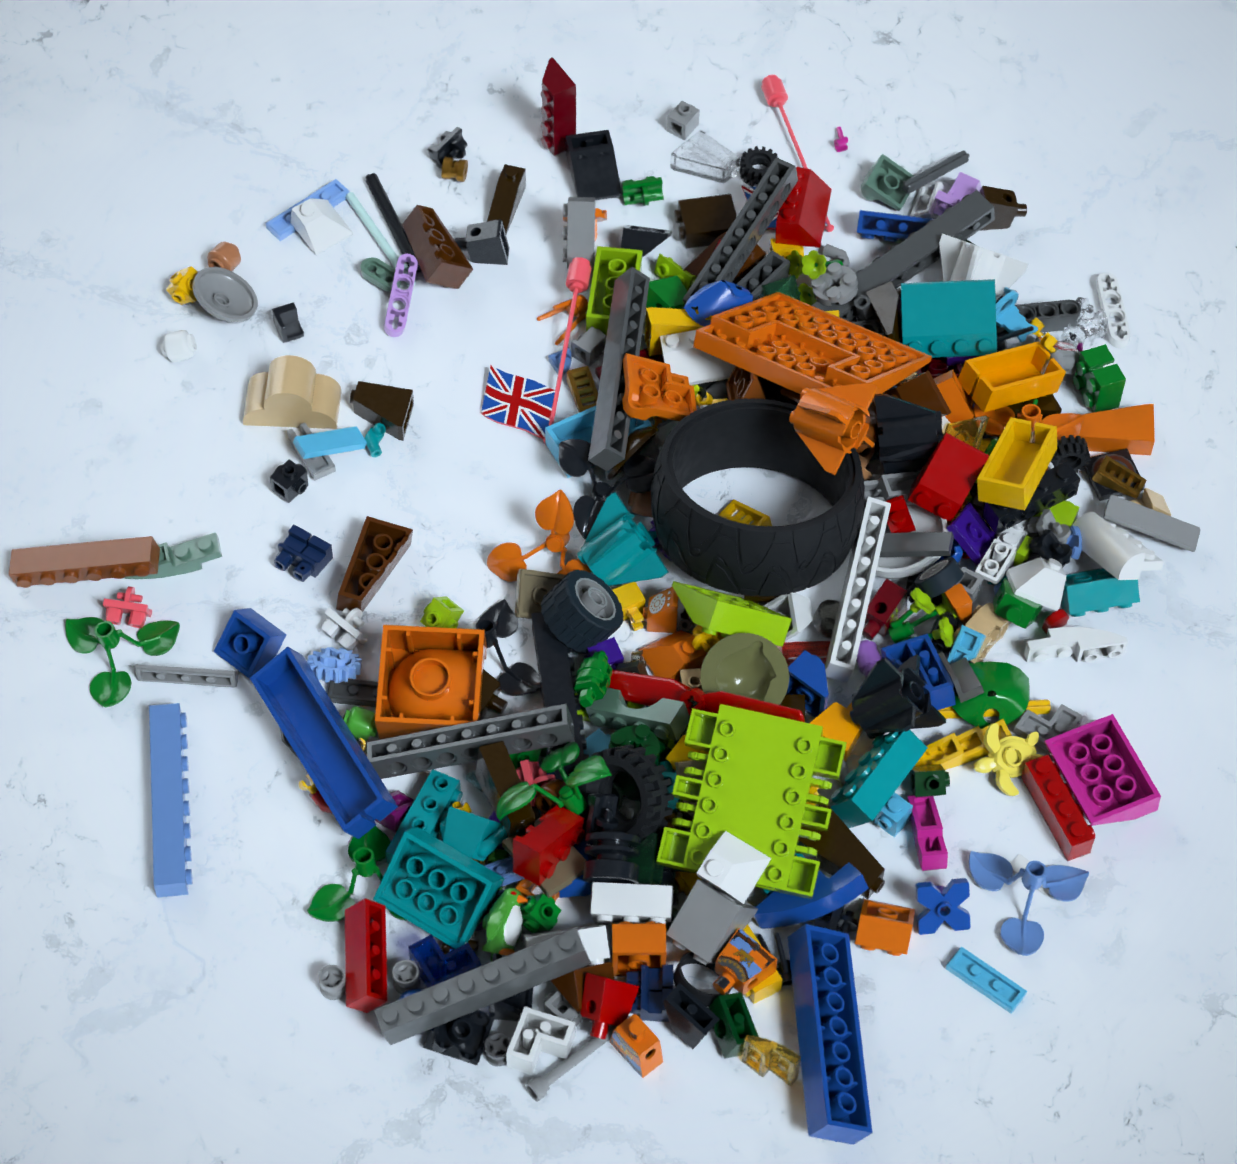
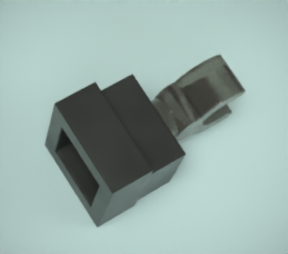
[616,650,648,675]

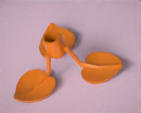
[974,404,1084,472]
[487,489,592,582]

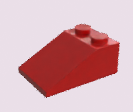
[908,433,989,522]

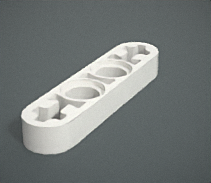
[1096,272,1131,349]

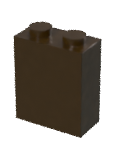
[674,194,737,249]

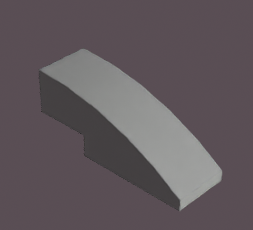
[864,471,920,503]

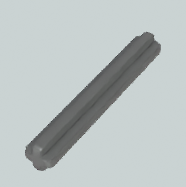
[902,150,970,194]

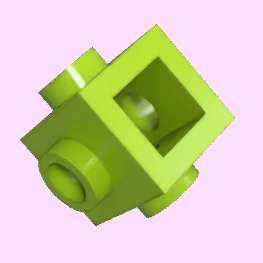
[420,596,464,628]

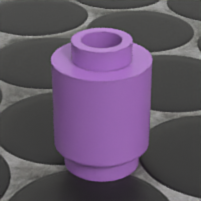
[856,640,882,678]

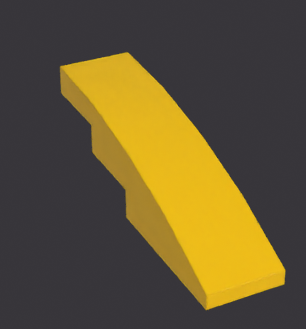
[915,719,1012,770]

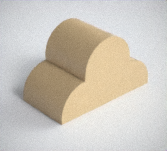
[243,355,342,429]

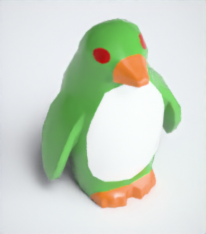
[482,888,528,956]

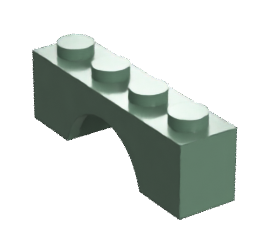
[585,688,690,741]

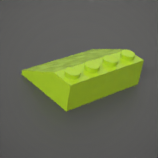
[672,581,792,647]

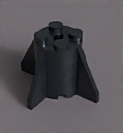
[875,394,944,475]
[850,654,946,740]

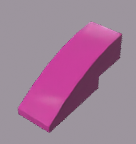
[907,795,948,871]

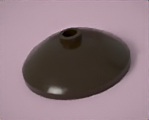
[605,426,659,481]

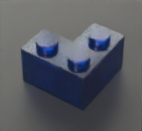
[408,934,481,988]

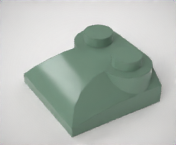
[861,153,914,211]

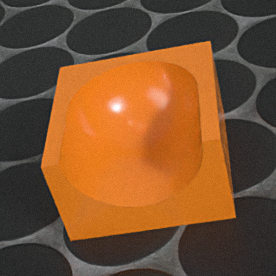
[375,625,487,740]

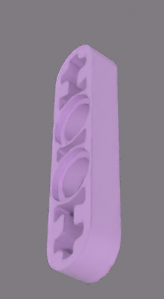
[384,254,418,337]

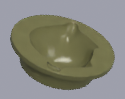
[700,633,789,705]

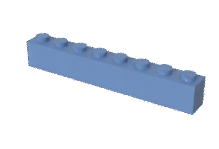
[149,703,193,898]

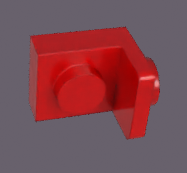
[885,495,916,533]

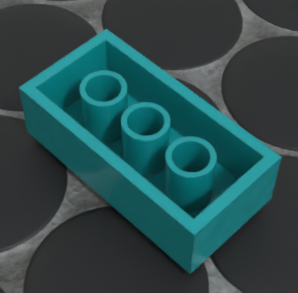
[829,730,928,829]

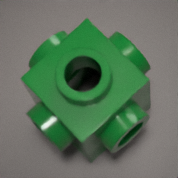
[520,893,562,933]

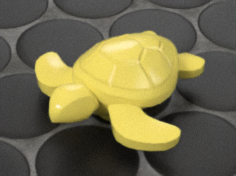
[973,723,1043,796]

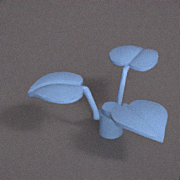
[969,851,1089,956]

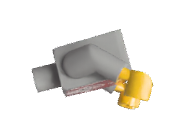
[1030,317,1080,375]

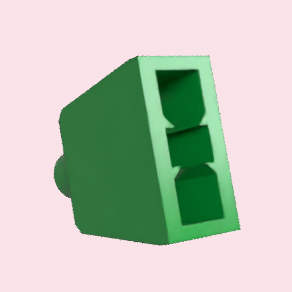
[646,276,688,309]
[993,578,1043,629]

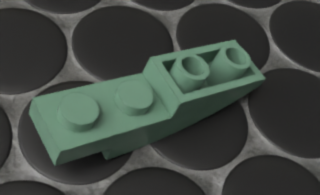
[124,532,223,579]

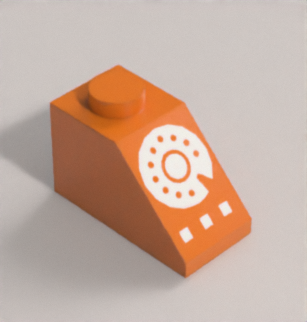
[643,587,679,633]

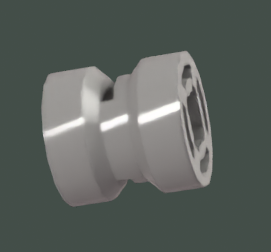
[392,960,420,995]
[319,965,346,1000]

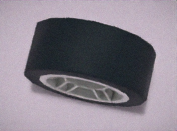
[915,557,964,598]

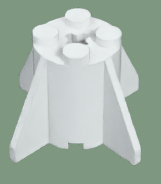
[939,234,1029,300]

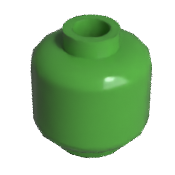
[343,706,377,742]

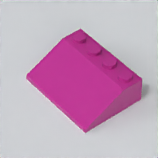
[1044,714,1161,826]

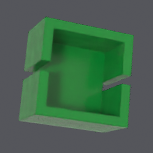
[1073,344,1126,413]

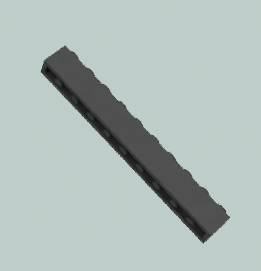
[811,190,995,322]
[588,267,650,471]

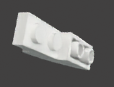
[975,519,1030,584]
[1024,627,1128,663]

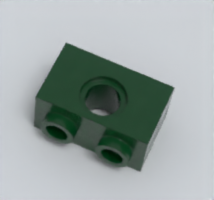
[708,992,760,1059]

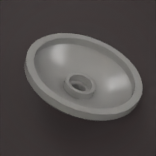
[192,267,258,322]

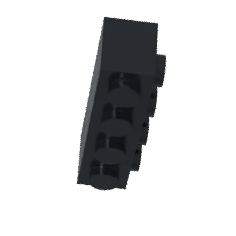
[983,461,1080,534]

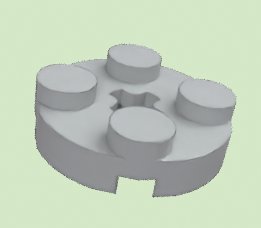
[811,262,858,306]

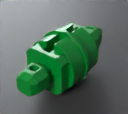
[574,650,613,707]

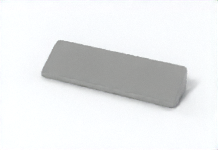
[1104,495,1201,552]
[135,664,239,688]

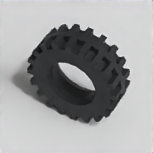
[578,744,674,843]

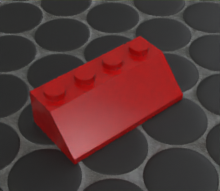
[775,167,832,248]

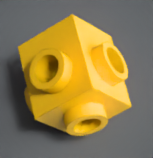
[166,266,198,306]

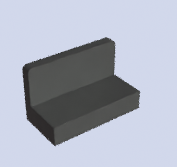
[938,652,984,703]

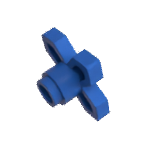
[915,878,971,935]

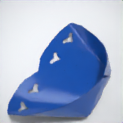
[684,280,753,327]

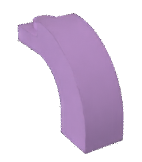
[933,172,982,216]

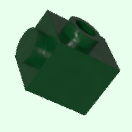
[911,764,950,797]

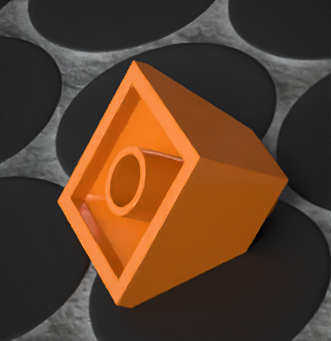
[638,630,707,682]

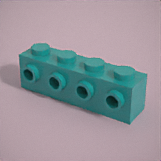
[386,769,463,864]

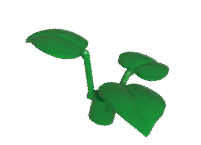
[65,617,180,707]
[497,742,611,821]
[307,826,406,922]

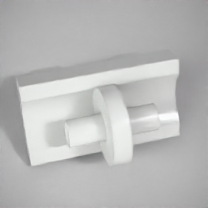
[321,608,368,651]

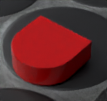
[1042,609,1069,635]

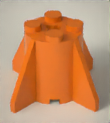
[789,382,879,475]

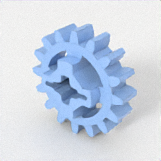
[307,647,362,683]

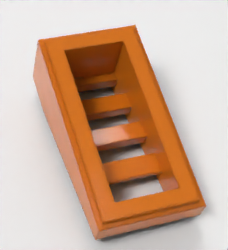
[944,583,972,626]

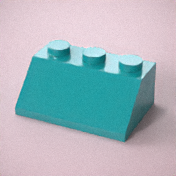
[1060,568,1140,617]

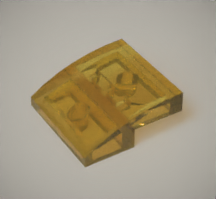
[742,1035,801,1087]

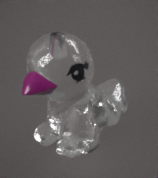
[1060,297,1108,352]

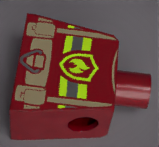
[862,579,907,640]

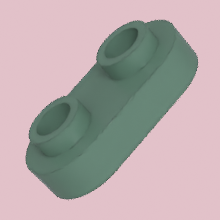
[361,257,401,292]

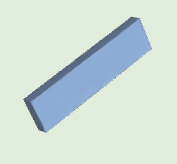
[266,179,350,241]

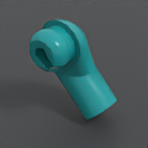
[364,423,386,457]

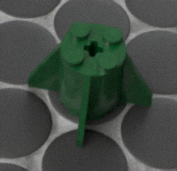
[609,724,671,804]

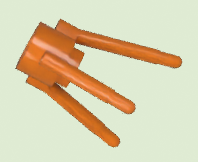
[537,295,588,345]

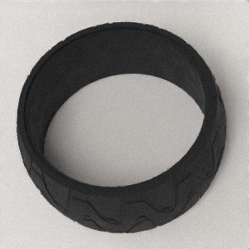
[651,398,865,596]

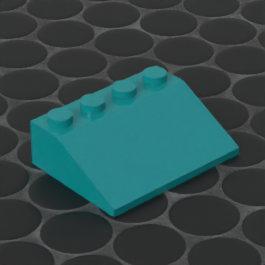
[901,279,997,358]
[373,827,505,952]

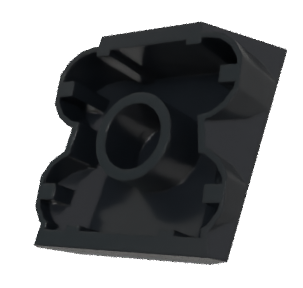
[423,1010,495,1065]

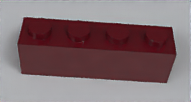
[540,57,576,156]

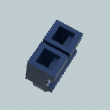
[274,524,333,582]
[626,964,674,1022]

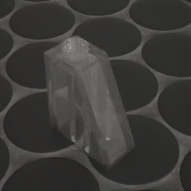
[670,129,740,184]

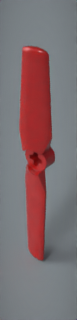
[608,670,805,722]

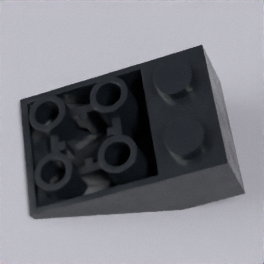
[565,129,622,200]

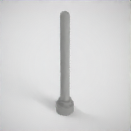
[525,1016,630,1102]

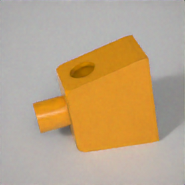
[810,702,863,763]

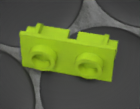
[653,254,697,291]

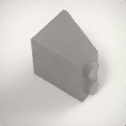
[666,880,758,965]

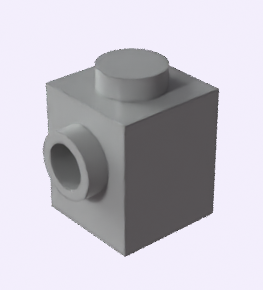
[667,101,700,140]

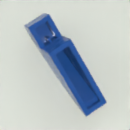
[754,862,869,929]

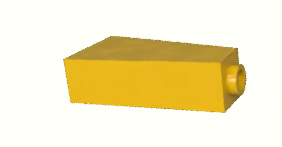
[644,307,712,356]

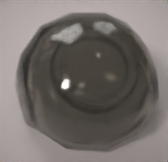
[813,599,839,639]

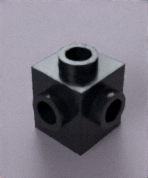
[270,459,309,503]

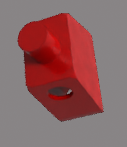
[580,973,639,1040]

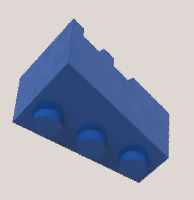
[881,633,956,710]

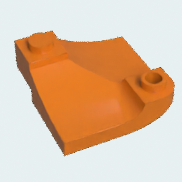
[622,353,697,421]

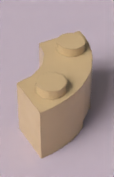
[950,602,1011,664]

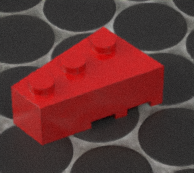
[513,805,585,886]

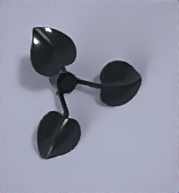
[559,439,656,540]
[476,599,540,696]

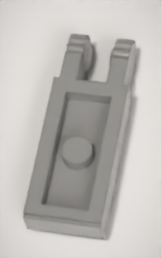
[287,423,336,481]

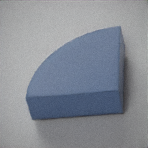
[548,347,572,375]
[1066,525,1082,559]

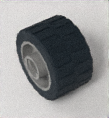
[541,570,624,653]

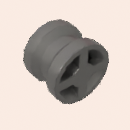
[485,1033,511,1067]

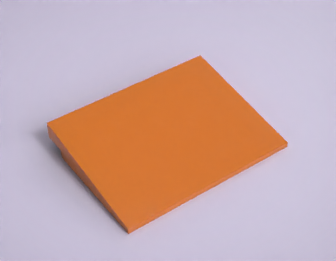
[693,292,932,399]

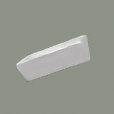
[910,181,947,219]

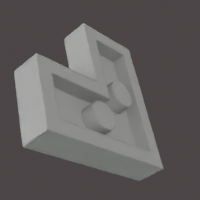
[1014,704,1083,752]

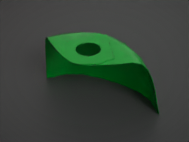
[952,662,1030,729]

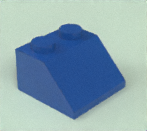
[213,608,287,679]
[786,650,829,718]

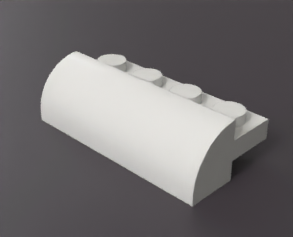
[1073,512,1164,580]

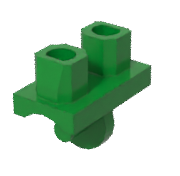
[622,176,664,206]

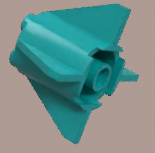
[577,492,669,586]

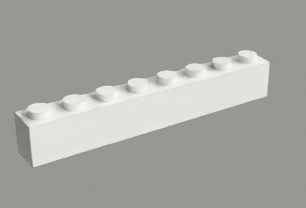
[825,496,891,683]

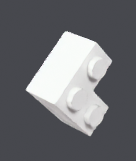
[506,1006,576,1075]

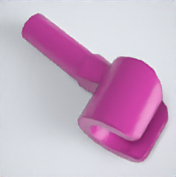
[834,126,848,152]

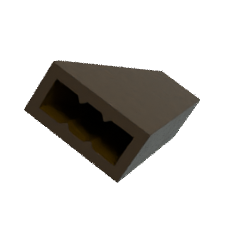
[475,741,536,837]
[798,805,885,899]

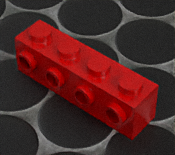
[1021,755,1096,861]
[345,898,387,1013]

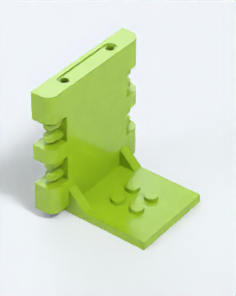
[656,704,847,899]

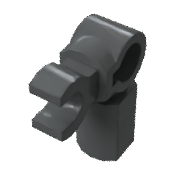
[854,295,877,321]

